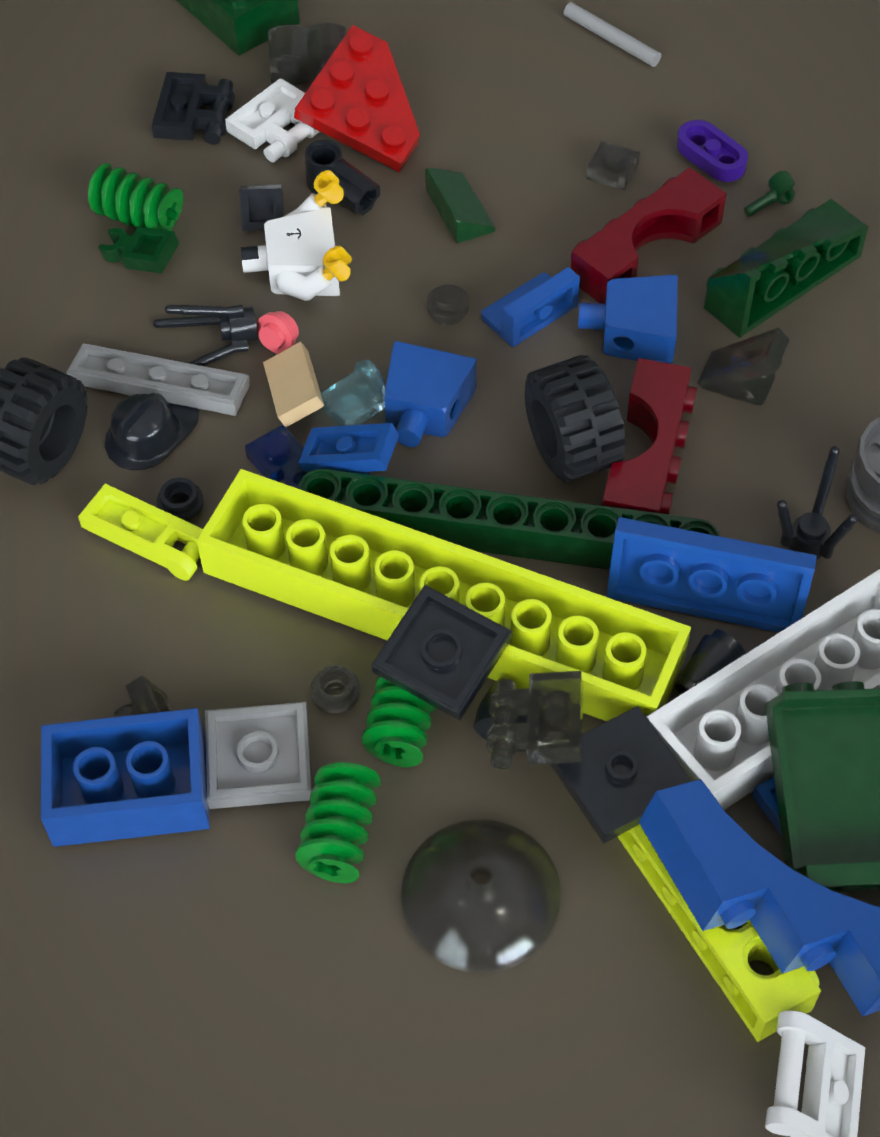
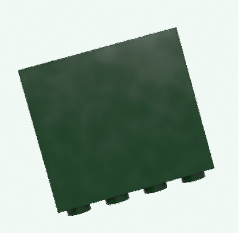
[765,681,880,892]

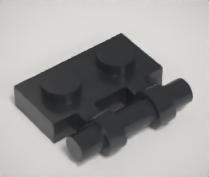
[152,72,235,145]

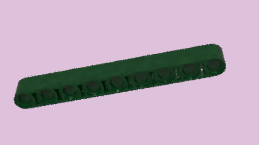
[299,469,720,570]

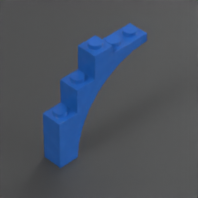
[639,779,880,1017]

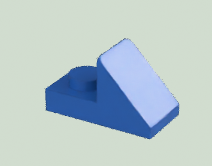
[298,423,399,475]

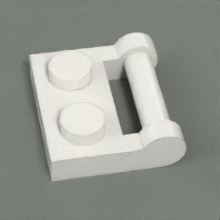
[765,1011,865,1137]

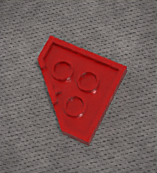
[294,25,420,173]

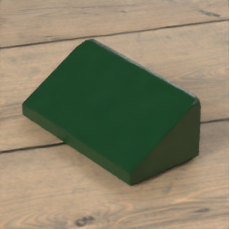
[425,168,495,243]

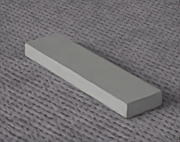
[66,343,250,416]

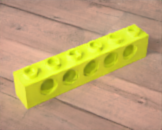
[617,824,821,1042]

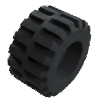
[525,354,625,482]
[0,357,88,485]

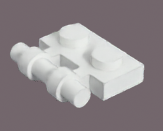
[225,78,320,163]

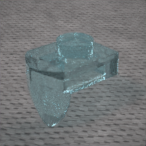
[321,360,385,426]

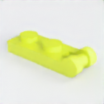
[78,484,203,581]

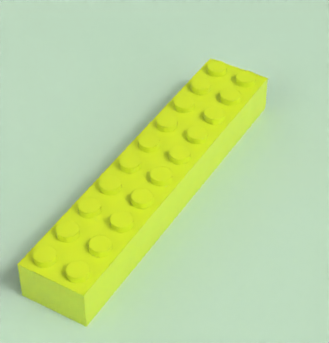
[196,469,691,721]

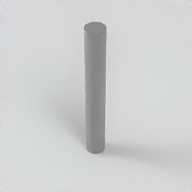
[563,2,661,67]

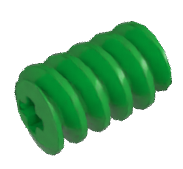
[88,163,184,231]
[362,676,435,768]
[295,762,381,884]

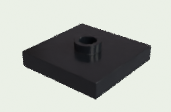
[371,585,512,721]
[548,706,691,844]

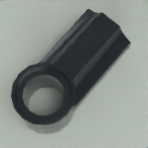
[305,139,380,215]

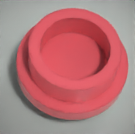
[257,311,299,354]

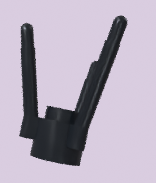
[153,305,258,366]
[777,446,858,560]

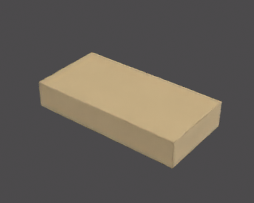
[263,341,324,427]

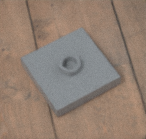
[205,702,312,809]

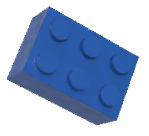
[41,708,210,847]

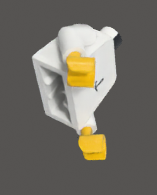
[241,170,352,301]

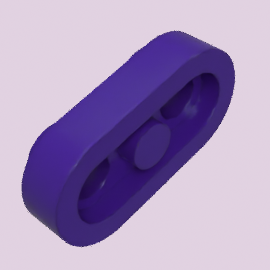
[677,120,748,182]

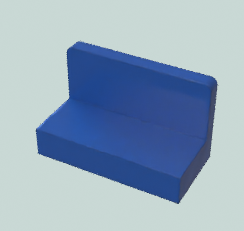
[481,267,580,348]

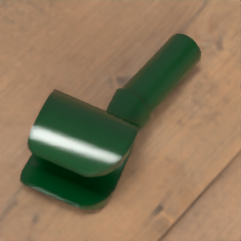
[744,171,795,217]

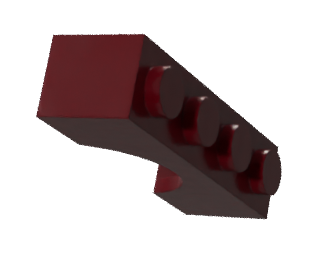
[570,167,727,304]
[602,358,697,515]

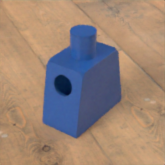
[578,275,678,364]
[384,341,477,447]

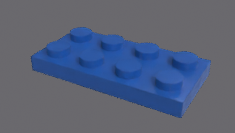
[606,517,817,632]

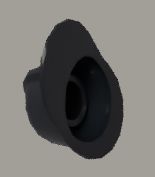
[105,393,199,470]

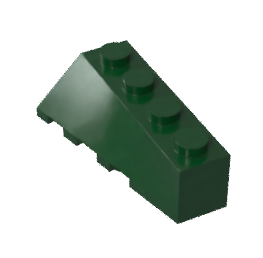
[704,199,868,338]

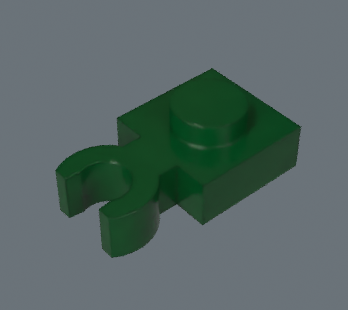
[98,227,179,274]

